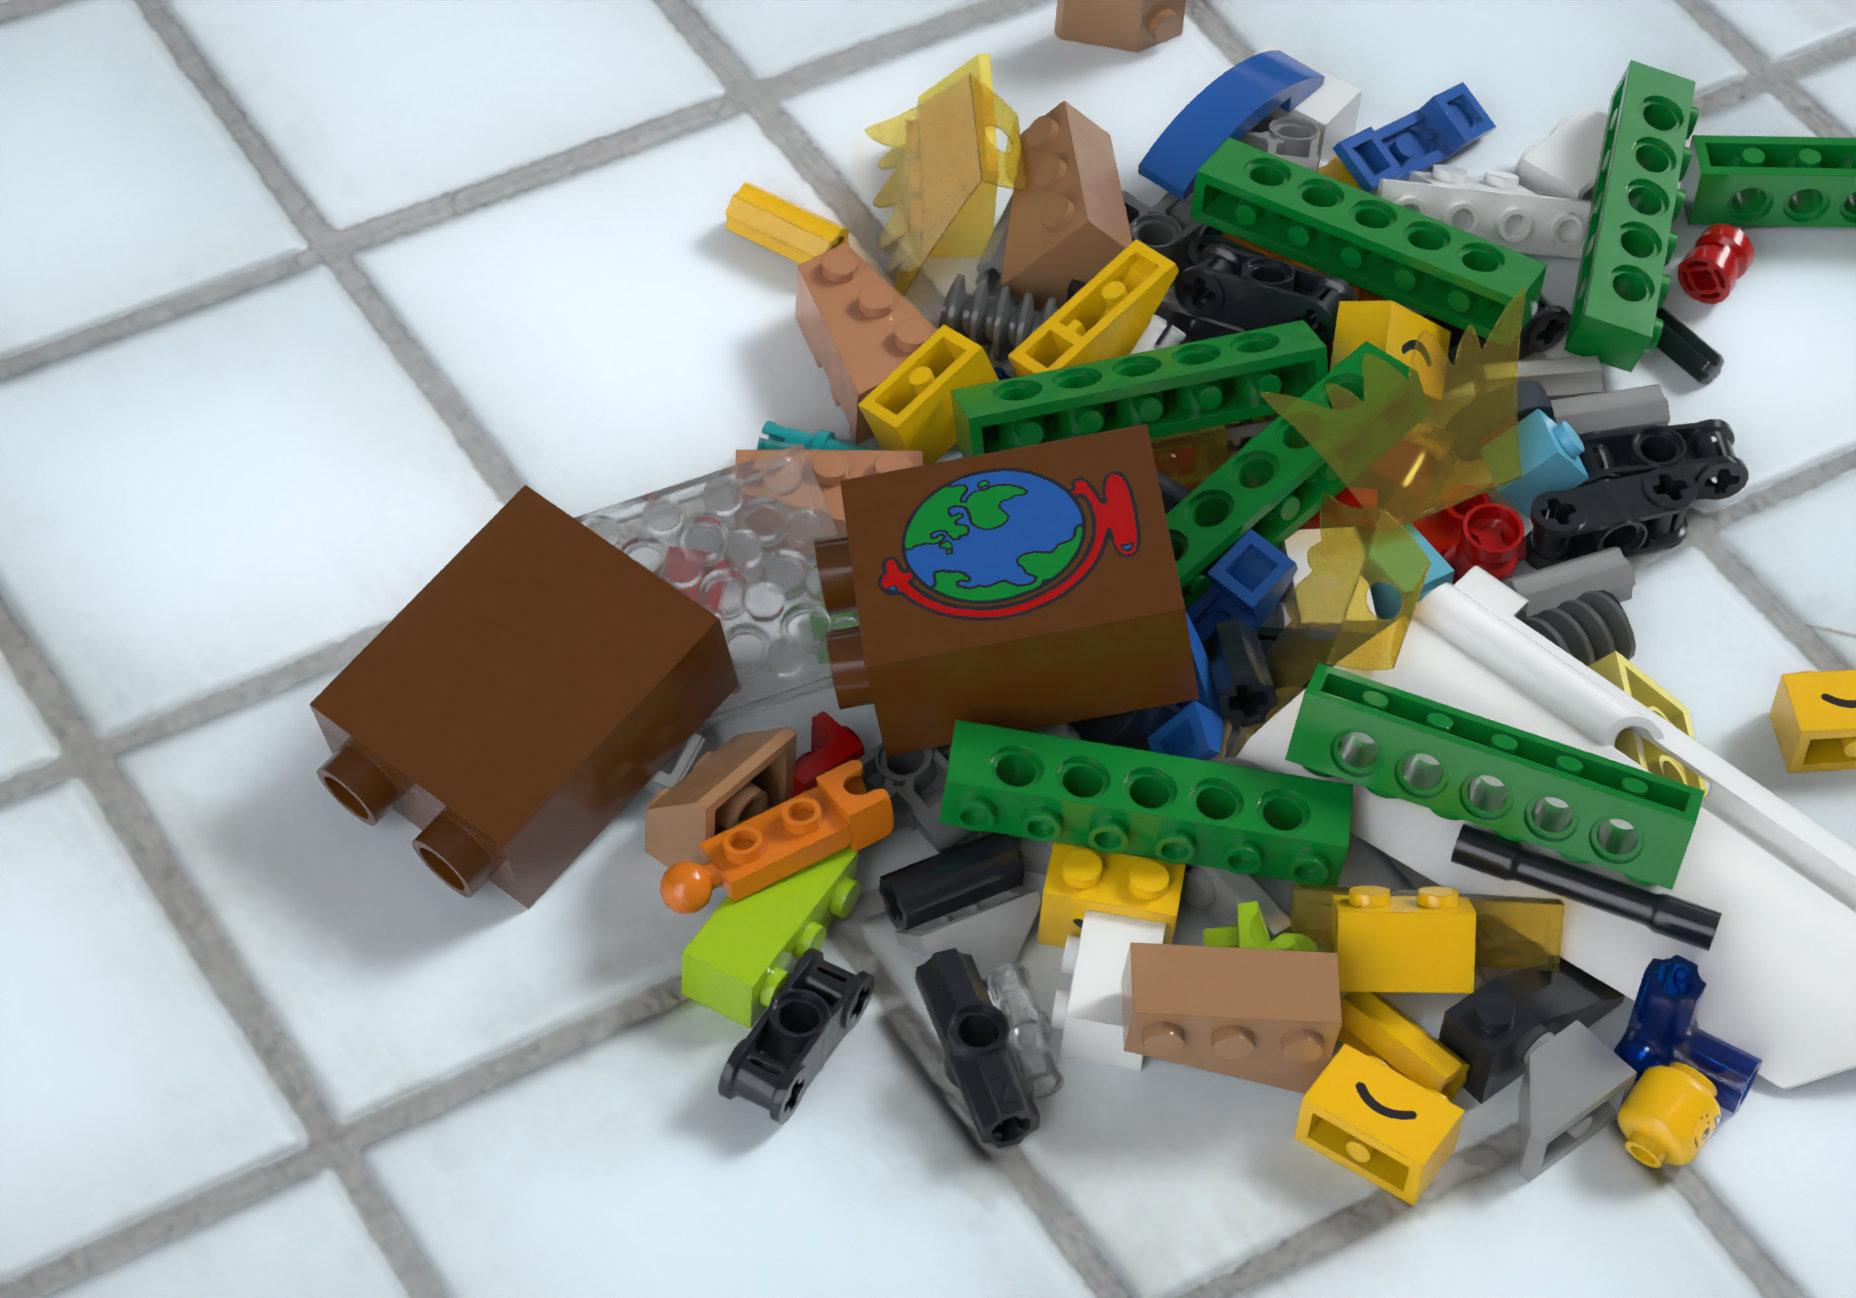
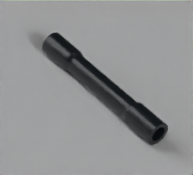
[1451,824,1722,951]

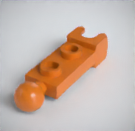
[660,760,894,914]

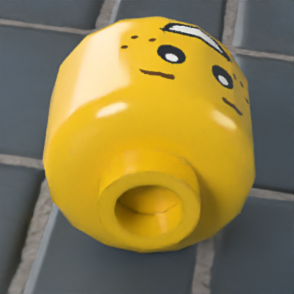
[1617,1062,1721,1168]

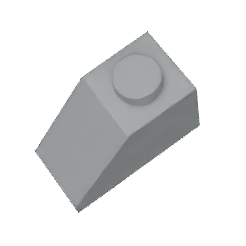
[1519,1020,1637,1183]

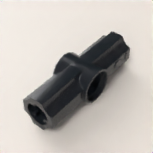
[915,948,1040,1149]

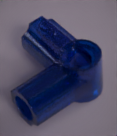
[1613,954,1763,1113]

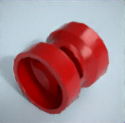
[1677,224,1755,304]
[1453,503,1524,582]

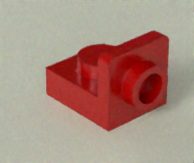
[794,711,865,797]

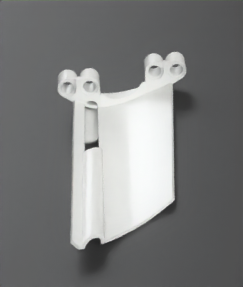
[1236,565,1856,1090]

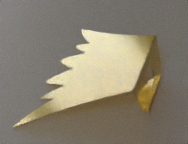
[864,73,1027,297]
[1260,287,1526,536]
[1228,492,1431,758]

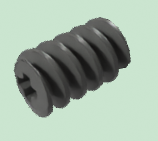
[938,274,1057,363]
[1521,590,1636,666]

